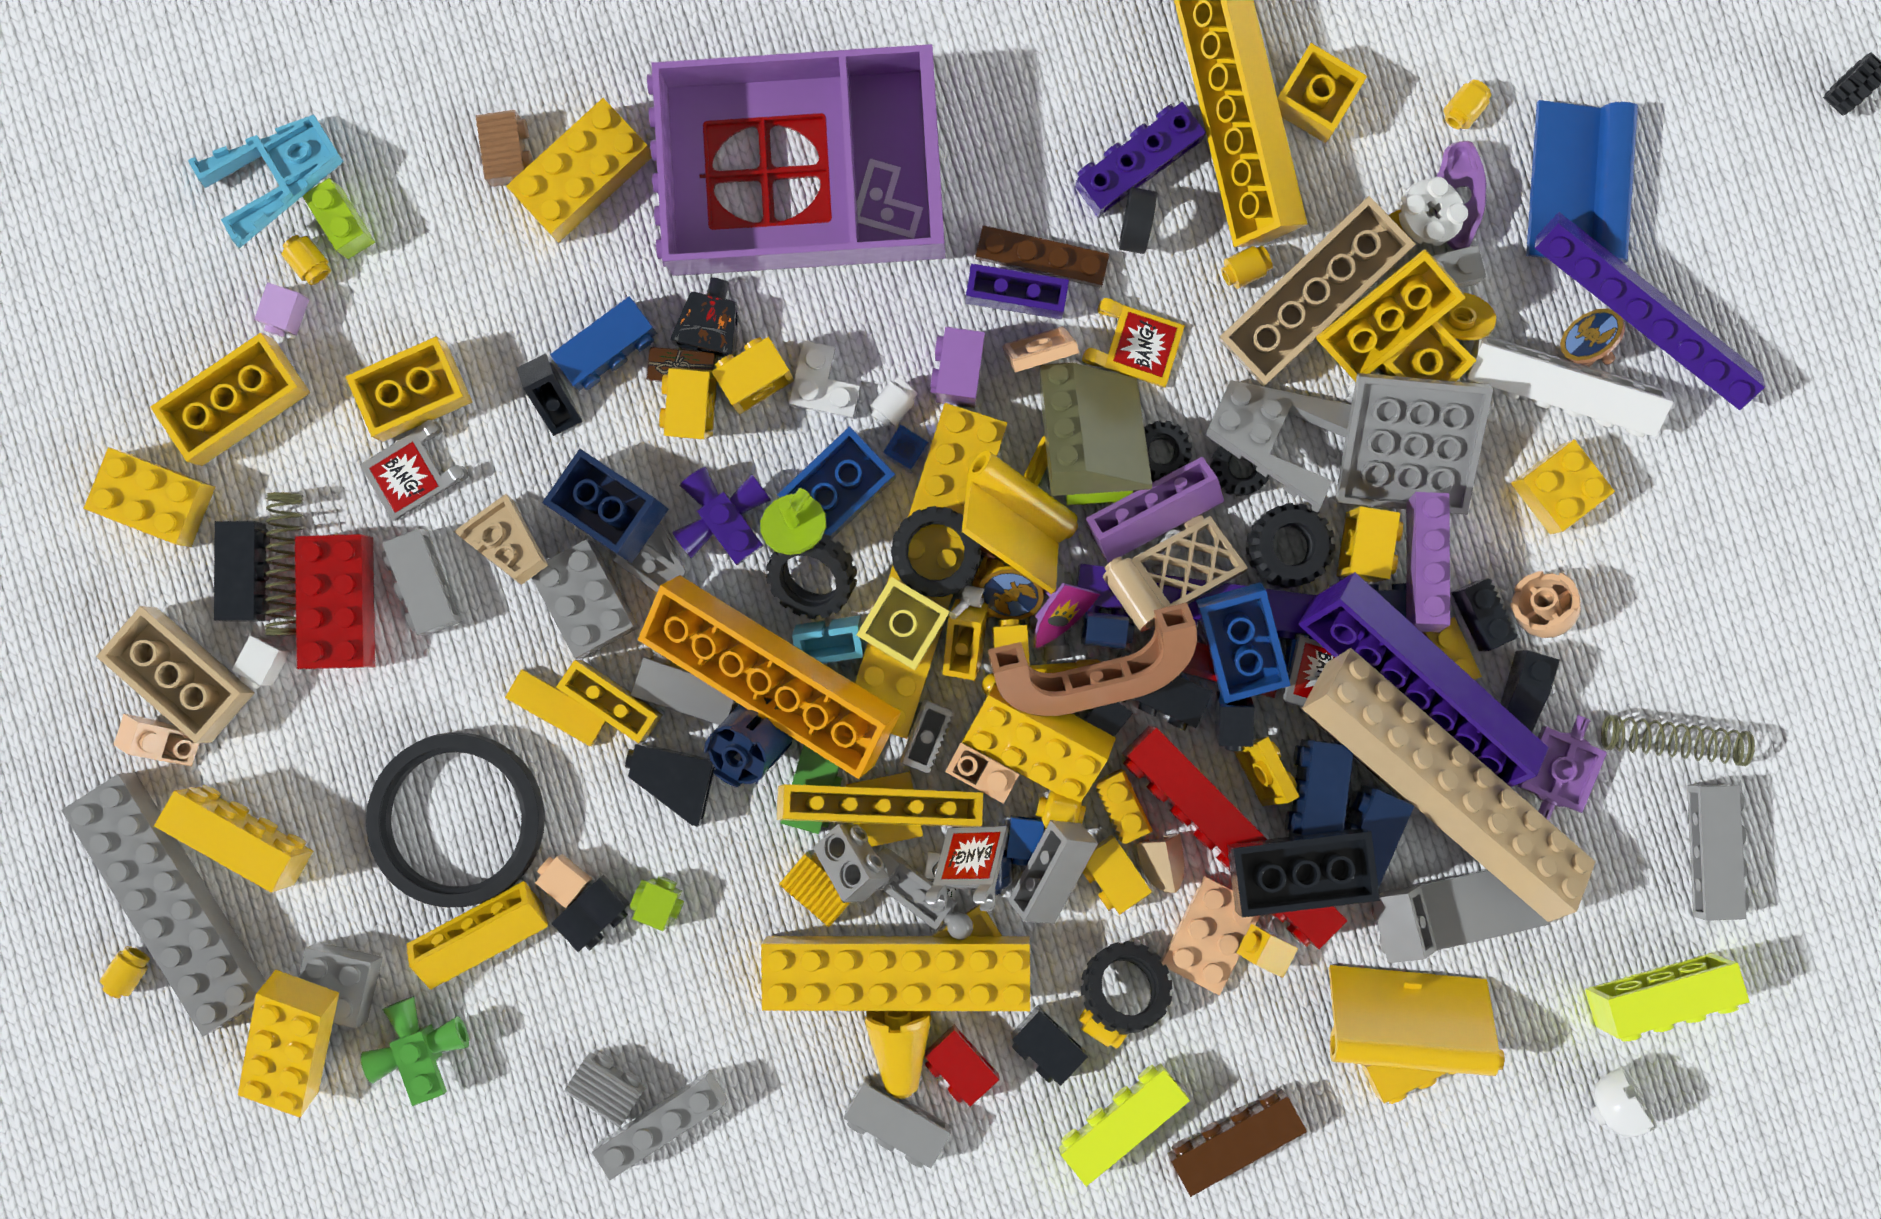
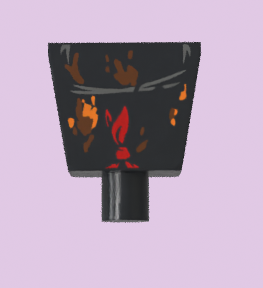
[670,277,739,357]

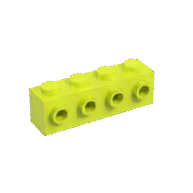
[1059,1063,1190,1187]

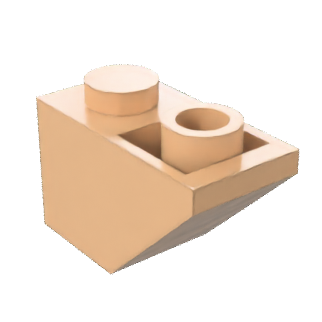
[114,714,199,766]
[945,742,1020,804]

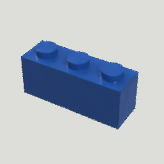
[550,296,658,391]

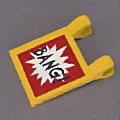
[1082,298,1185,388]

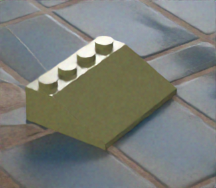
[1040,362,1152,496]

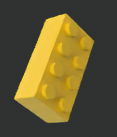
[506,98,652,243]
[150,332,310,466]
[962,681,1116,803]
[154,785,314,893]
[238,970,339,1118]

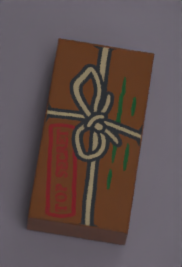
[646,347,716,382]

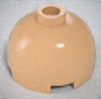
[1510,571,1580,638]

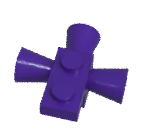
[672,467,771,565]

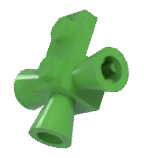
[361,996,469,1106]

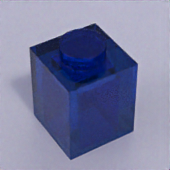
[883,424,929,474]

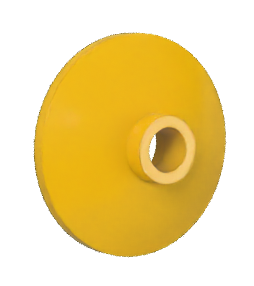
[1437,292,1496,340]

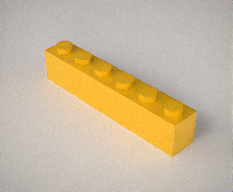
[776,784,983,827]

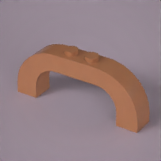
[988,602,1197,716]

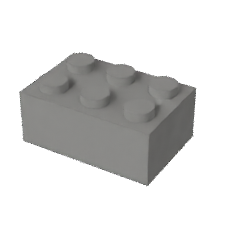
[532,539,640,659]

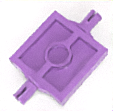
[1517,715,1607,820]

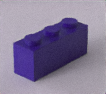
[965,263,1069,320]

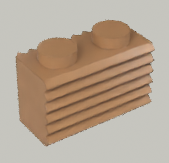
[476,110,533,187]

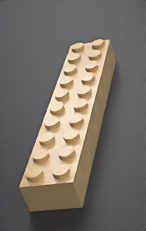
[1302,648,1595,922]

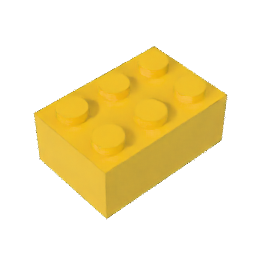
[345,336,473,442]
[83,447,216,547]

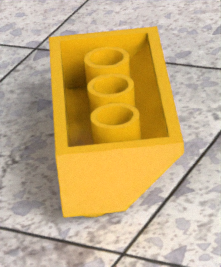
[1316,249,1466,382]

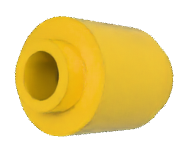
[1443,79,1491,130]
[281,235,331,285]
[1221,245,1273,289]
[100,946,150,998]
[1079,1008,1128,1049]

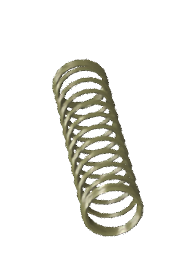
[265,492,303,635]
[1601,714,1755,767]

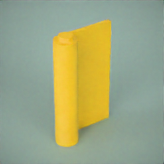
[1328,965,1505,1076]

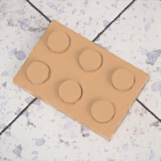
[1160,876,1260,996]

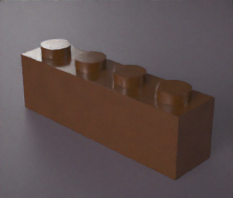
[1167,1089,1307,1197]

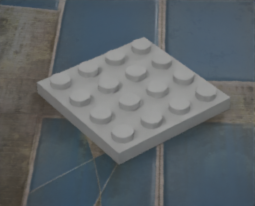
[1335,373,1494,515]

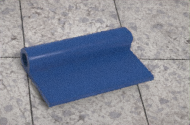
[1526,100,1638,263]

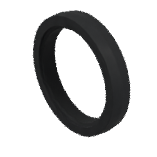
[366,732,545,908]

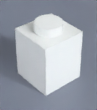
[231,635,290,689]

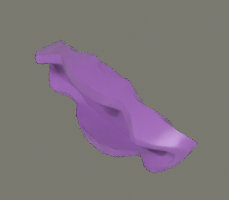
[1435,141,1486,250]

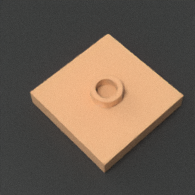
[1002,326,1079,373]

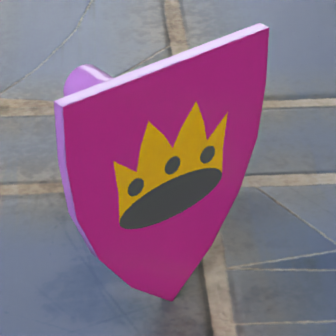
[1034,583,1100,649]

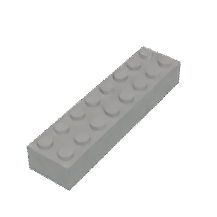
[61,772,266,1037]

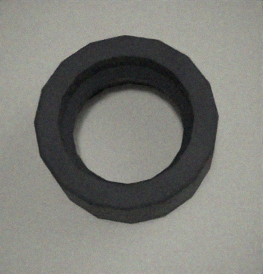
[1119,187,1157,254]

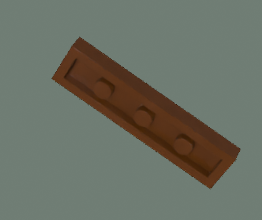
[975,225,1110,288]

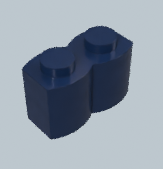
[1081,612,1134,649]

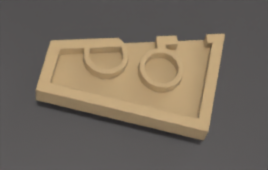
[453,494,548,585]

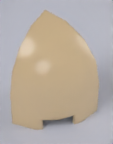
[1136,833,1185,893]

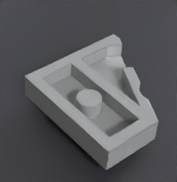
[613,522,687,592]

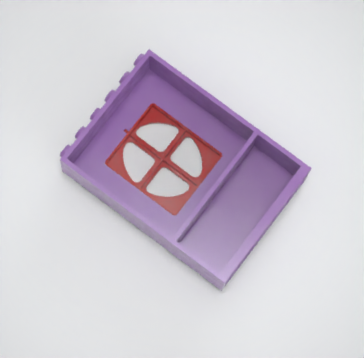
[647,44,945,276]

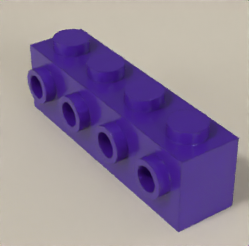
[1075,101,1206,218]

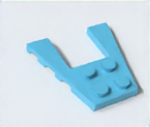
[188,115,343,248]

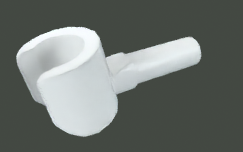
[949,585,984,619]

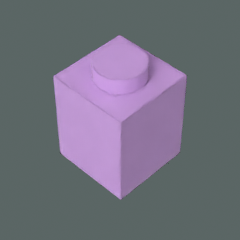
[254,282,309,337]

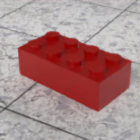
[295,534,375,669]

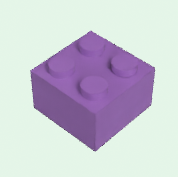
[930,327,985,408]

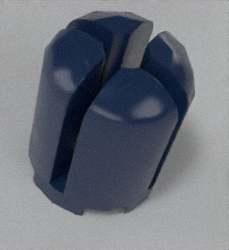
[704,697,794,787]

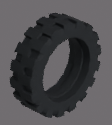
[891,506,981,597]
[766,534,857,619]
[1081,941,1173,1035]

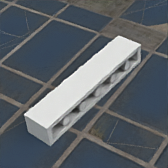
[1465,336,1674,437]

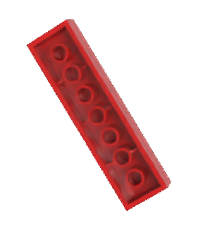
[1121,726,1348,949]

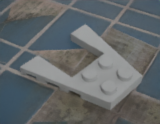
[1206,380,1351,513]

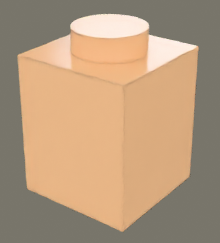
[535,854,593,908]

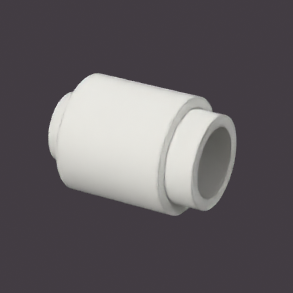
[870,378,918,427]

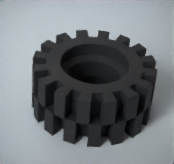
[1823,52,1881,116]
[1144,420,1193,480]
[1210,446,1269,496]

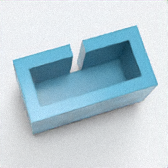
[792,615,866,663]

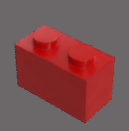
[925,1024,1000,1107]

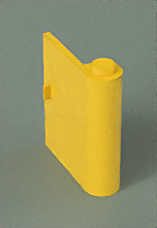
[962,450,1078,594]

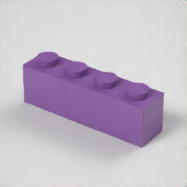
[1086,456,1224,563]
[1406,492,1450,632]

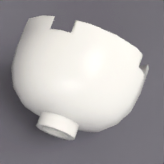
[1592,1067,1658,1137]

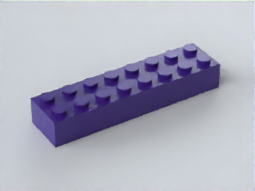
[1298,572,1549,787]

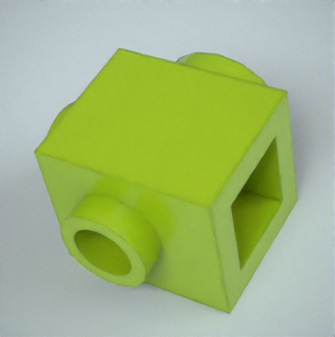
[629,876,684,931]

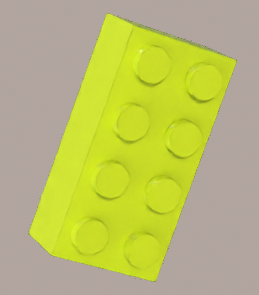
[1585,953,1750,1041]

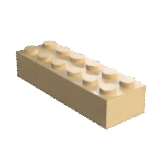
[1219,196,1416,387]

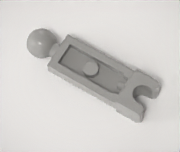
[877,848,973,940]

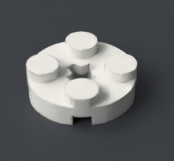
[1399,177,1468,246]

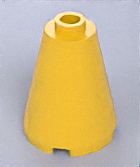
[865,1011,931,1099]

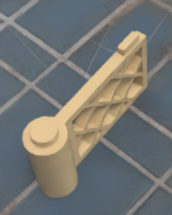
[1103,514,1248,632]

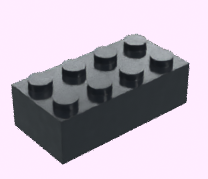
[1227,828,1380,918]

